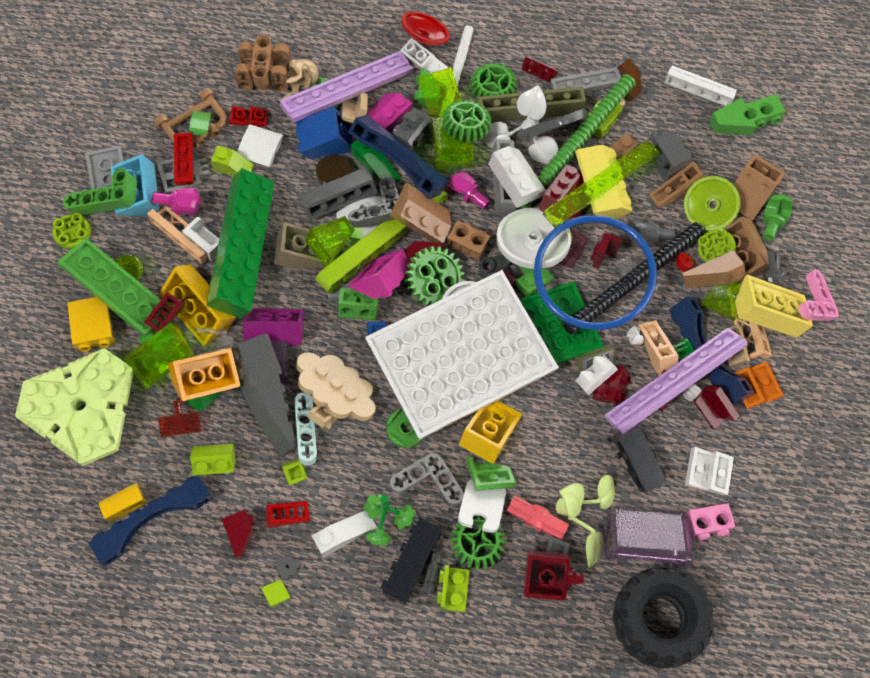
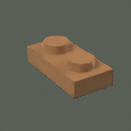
[610,133,639,165]

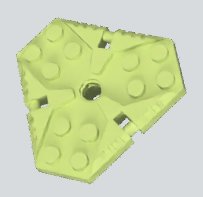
[15,348,134,466]

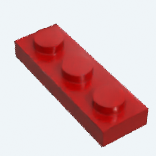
[174,133,194,186]

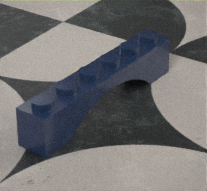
[348,115,449,199]
[669,297,755,406]
[88,475,213,567]

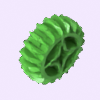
[470,62,517,101]
[442,99,491,143]
[450,515,506,570]

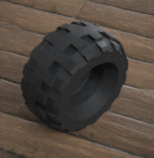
[613,567,715,669]

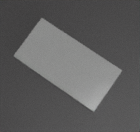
[85,145,124,217]

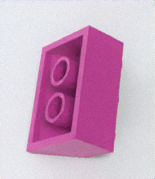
[366,93,412,133]
[349,249,411,299]

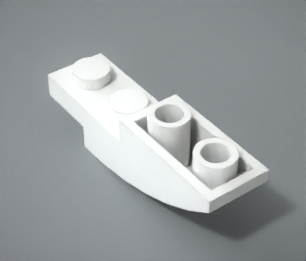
[400,38,460,91]

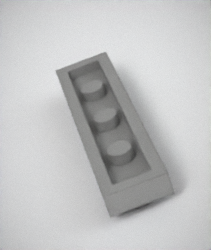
[550,67,621,92]

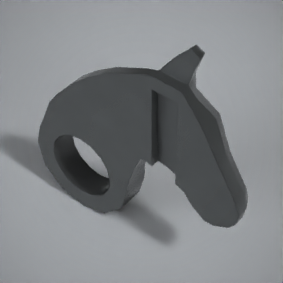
[517,108,588,138]

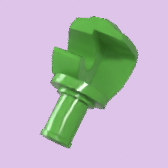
[763,194,793,241]

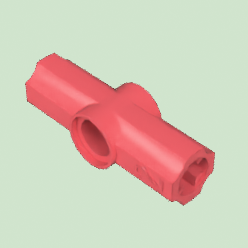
[506,496,569,540]

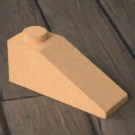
[638,320,678,376]

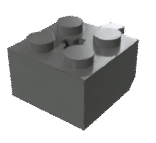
[392,108,432,155]
[650,129,692,182]

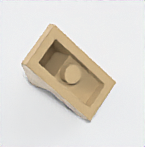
[307,405,338,429]

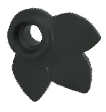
[479,255,511,279]

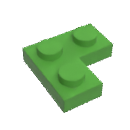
[514,265,554,297]

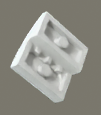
[237,125,284,167]
[685,447,734,495]

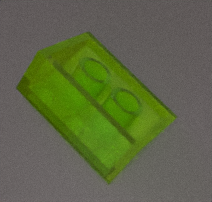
[123,323,195,390]

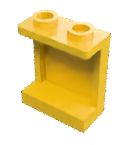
[67,297,116,352]

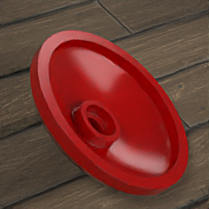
[401,11,450,46]

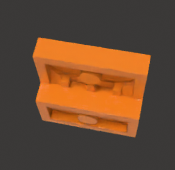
[734,361,784,409]

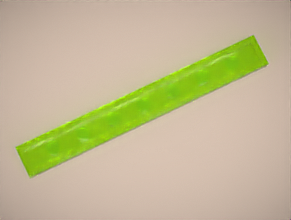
[542,140,660,228]

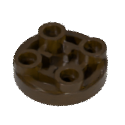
[316,154,352,185]

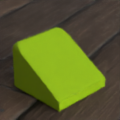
[281,458,308,486]
[261,580,291,608]

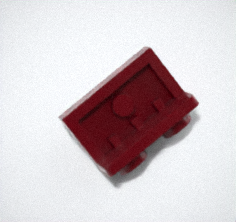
[590,233,622,269]
[592,365,631,407]

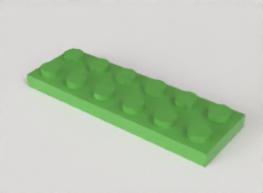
[58,238,170,337]

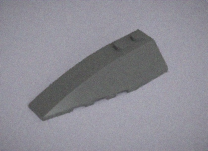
[232,334,296,456]

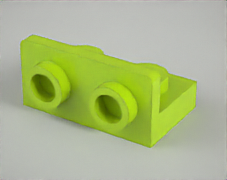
[437,565,469,613]

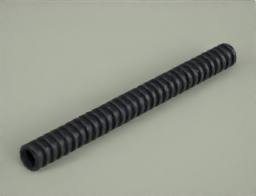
[563,222,705,336]

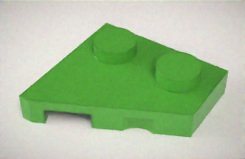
[466,456,515,491]

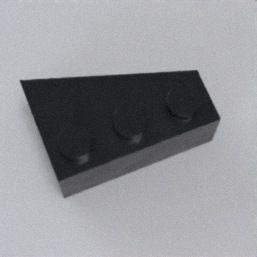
[607,427,667,492]

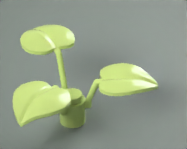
[556,475,615,568]

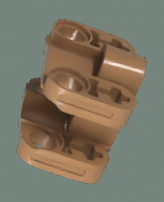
[235,35,291,92]

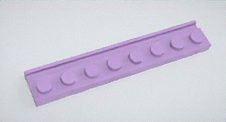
[280,51,414,123]
[604,328,748,434]

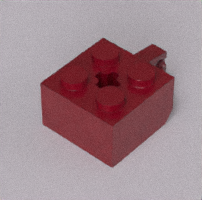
[523,550,584,601]

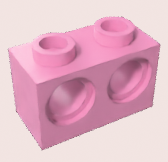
[685,503,735,540]

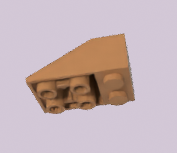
[733,154,785,221]

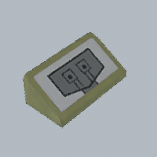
[575,344,616,373]

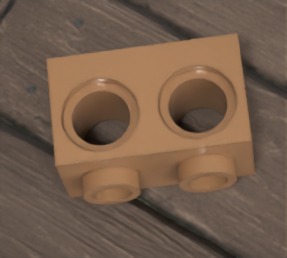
[447,220,490,261]

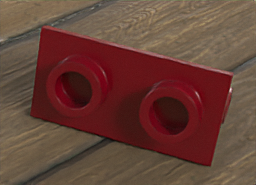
[521,56,558,83]

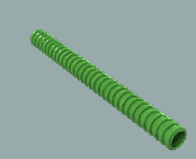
[516,74,636,210]

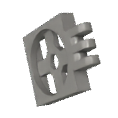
[157,158,212,194]

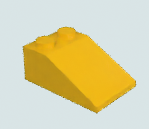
[459,400,522,464]

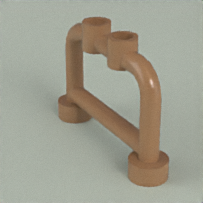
[154,88,227,148]

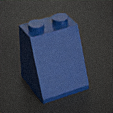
[296,107,353,159]

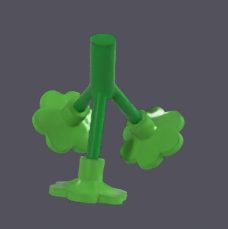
[364,495,416,546]

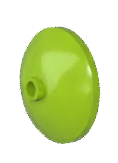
[684,176,740,231]

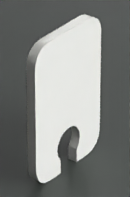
[458,479,506,533]

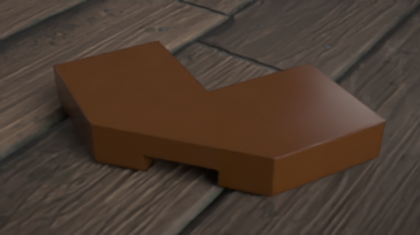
[617,58,642,102]

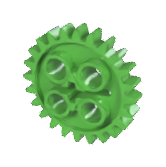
[405,246,465,306]

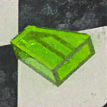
[305,216,355,267]

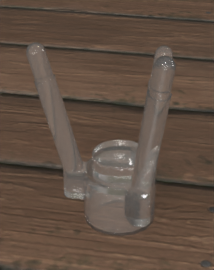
[192,328,234,357]

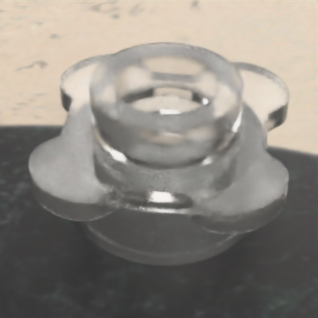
[615,256,637,276]

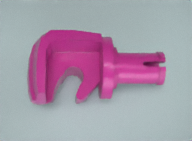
[446,171,491,210]
[152,188,201,217]

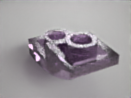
[270,341,288,383]

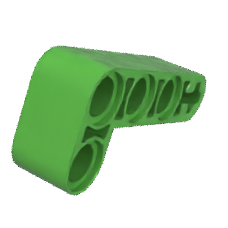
[63,168,137,215]

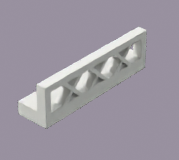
[665,66,737,106]

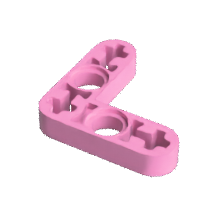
[798,269,839,321]

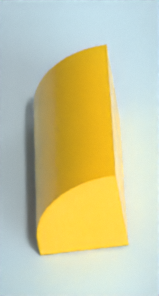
[99,483,147,523]

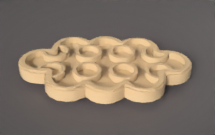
[296,353,376,421]

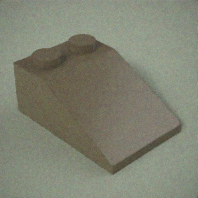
[274,222,337,269]

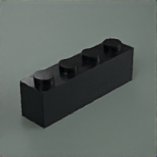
[381,518,442,606]

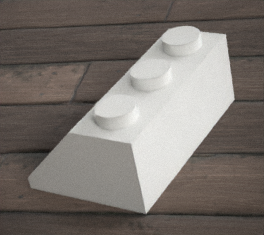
[488,146,546,208]

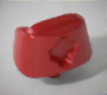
[675,253,695,272]

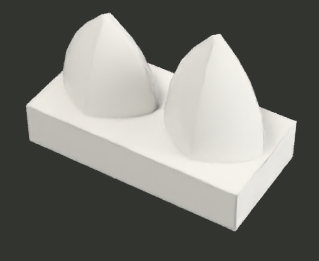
[575,355,618,395]

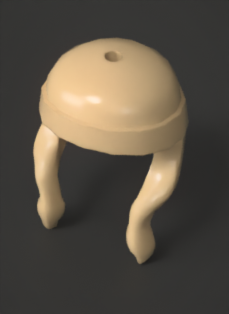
[283,59,319,99]

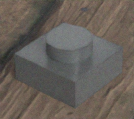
[545,536,570,554]

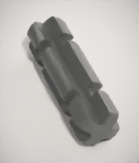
[423,552,441,594]

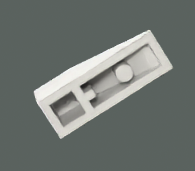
[312,511,377,558]

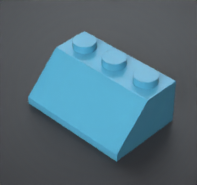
[111,154,160,217]

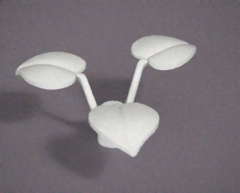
[482,85,559,164]

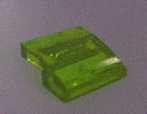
[701,282,742,321]

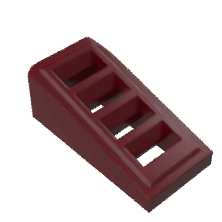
[144,292,184,334]

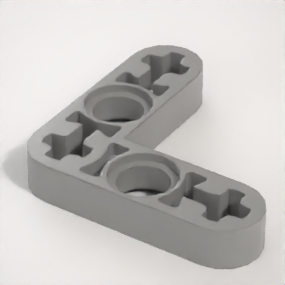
[390,453,464,506]

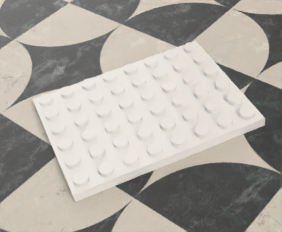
[365,270,559,440]

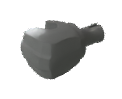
[626,217,675,247]
[763,250,790,290]

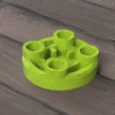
[52,213,91,249]
[698,228,736,263]

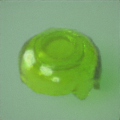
[114,255,143,280]

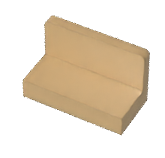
[341,92,368,123]

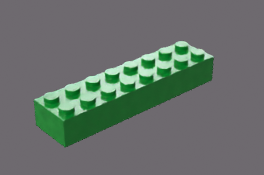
[206,168,275,319]

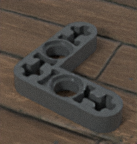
[348,177,399,228]

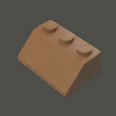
[390,183,451,243]
[723,217,769,283]

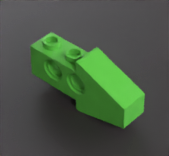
[709,94,786,136]

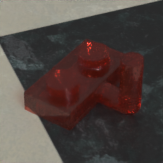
[158,397,202,437]

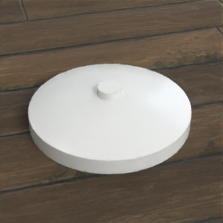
[496,208,571,269]

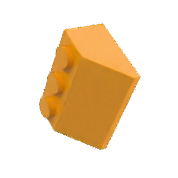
[168,348,240,401]

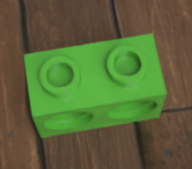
[338,288,378,321]

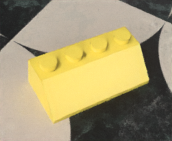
[575,145,632,220]
[735,275,813,338]

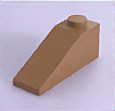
[649,161,705,208]
[682,250,746,288]

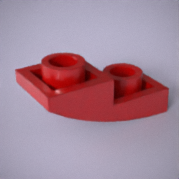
[229,106,268,127]

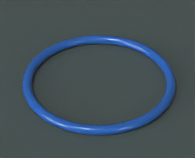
[534,215,657,330]

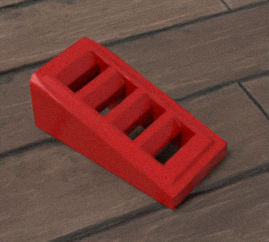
[265,501,310,529]

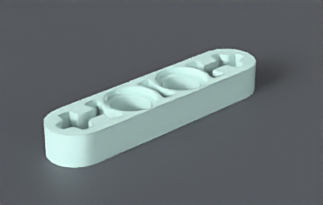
[295,393,317,466]

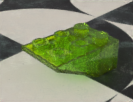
[431,117,474,171]

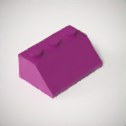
[243,308,305,346]

